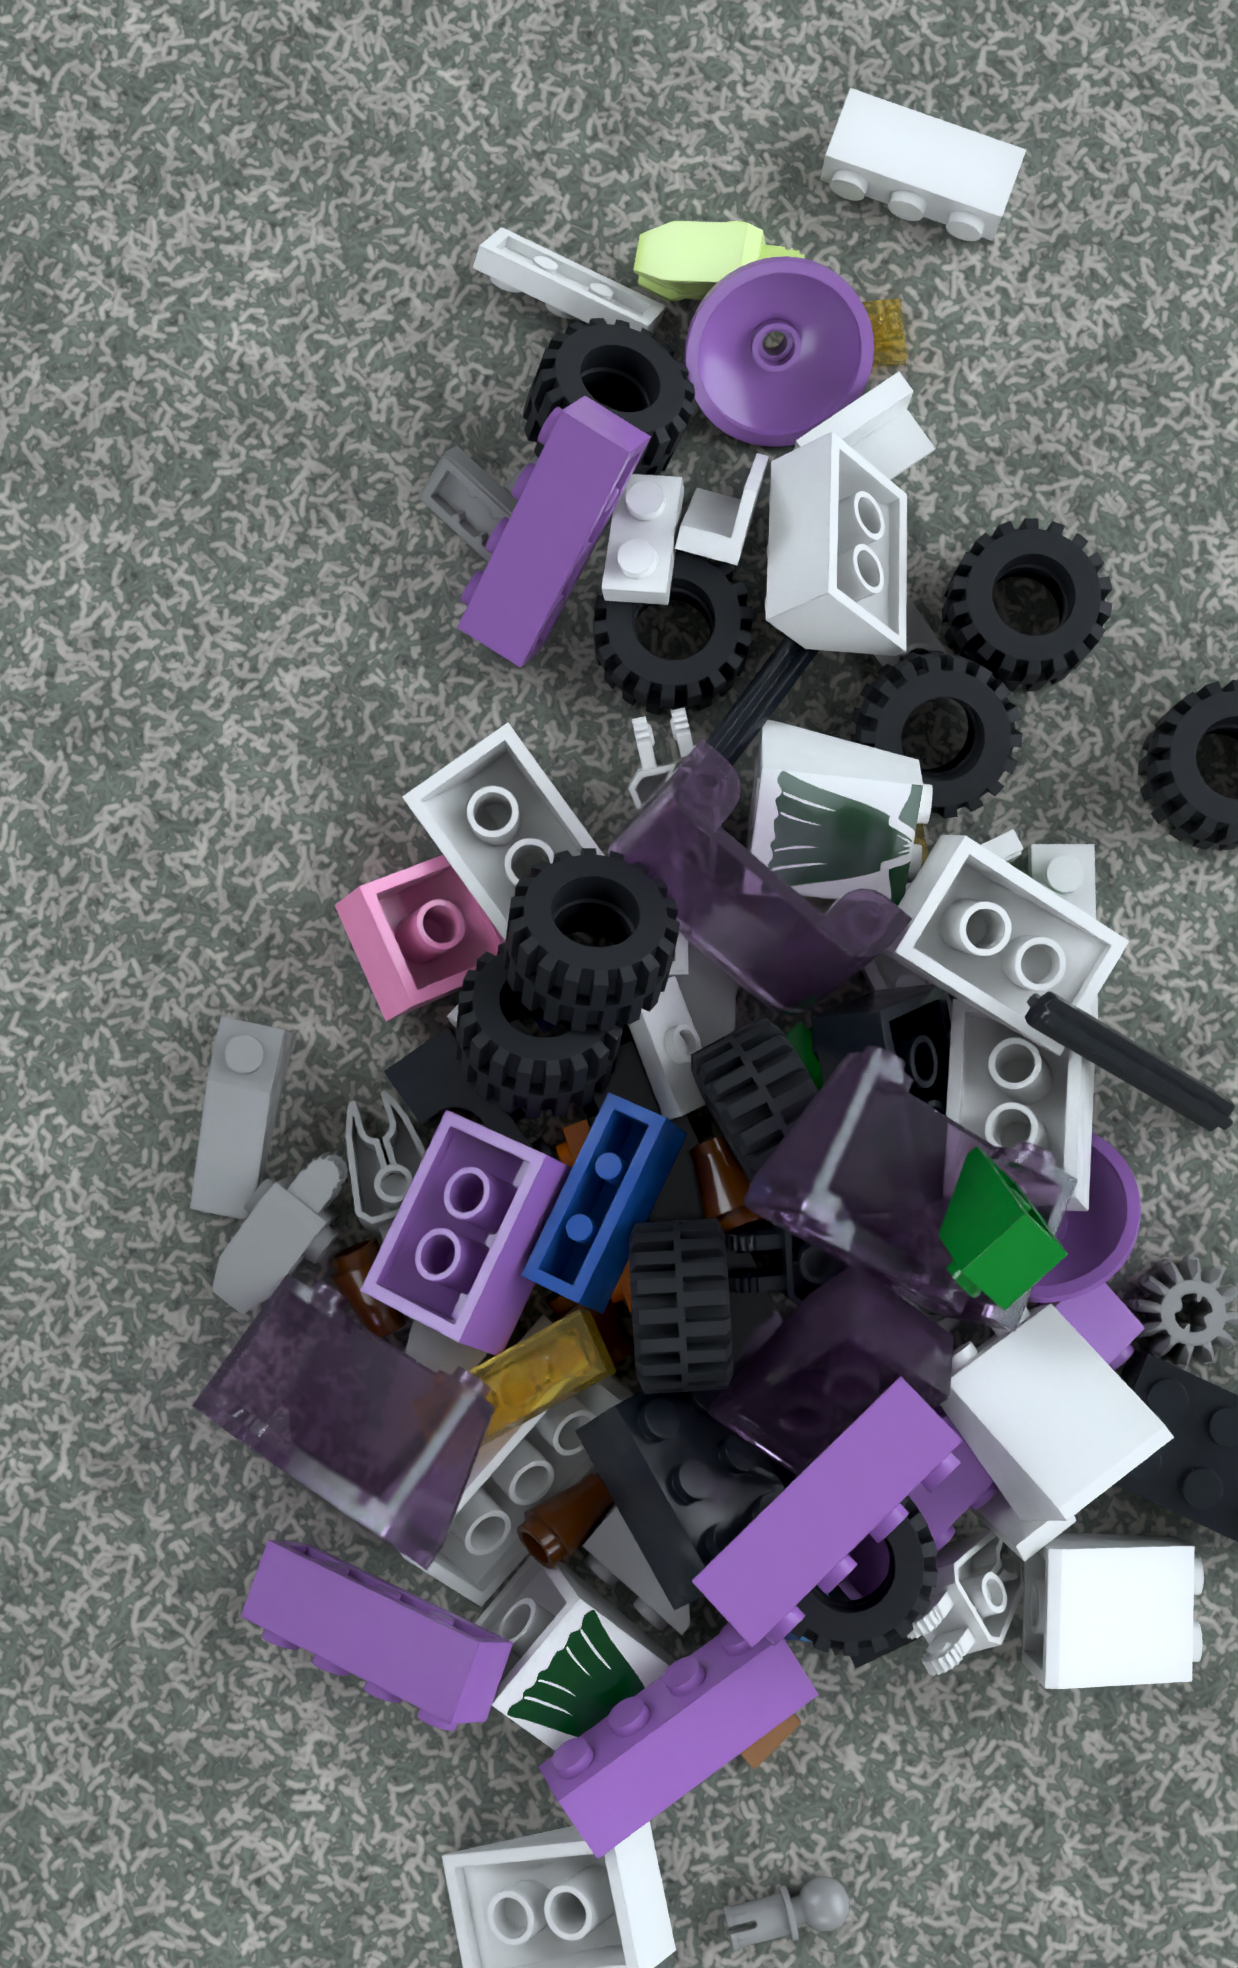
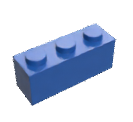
[521,1092,687,1314]

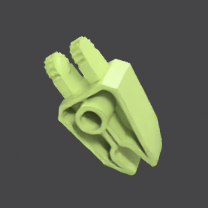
[633,221,805,303]

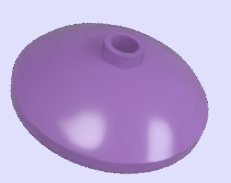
[685,256,874,447]
[942,1132,1141,1303]

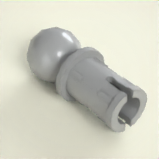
[723,1876,850,1951]

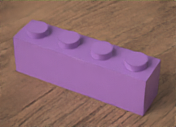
[457,395,651,668]
[692,1376,963,1648]
[241,1540,513,1731]
[538,1623,819,1859]

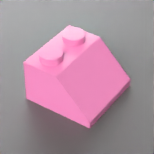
[334,855,505,1022]

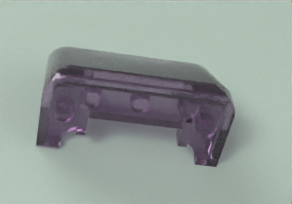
[608,739,912,1016]
[743,1046,1078,1332]
[192,1274,495,1570]

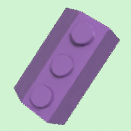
[360,1110,572,1357]

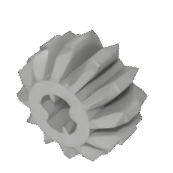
[1128,1256,1238,1367]

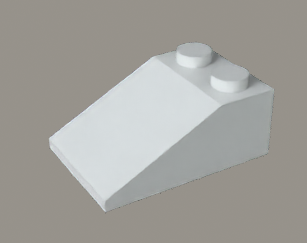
[873,835,1129,1056]
[442,1821,676,1968]

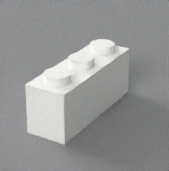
[820,88,1026,241]

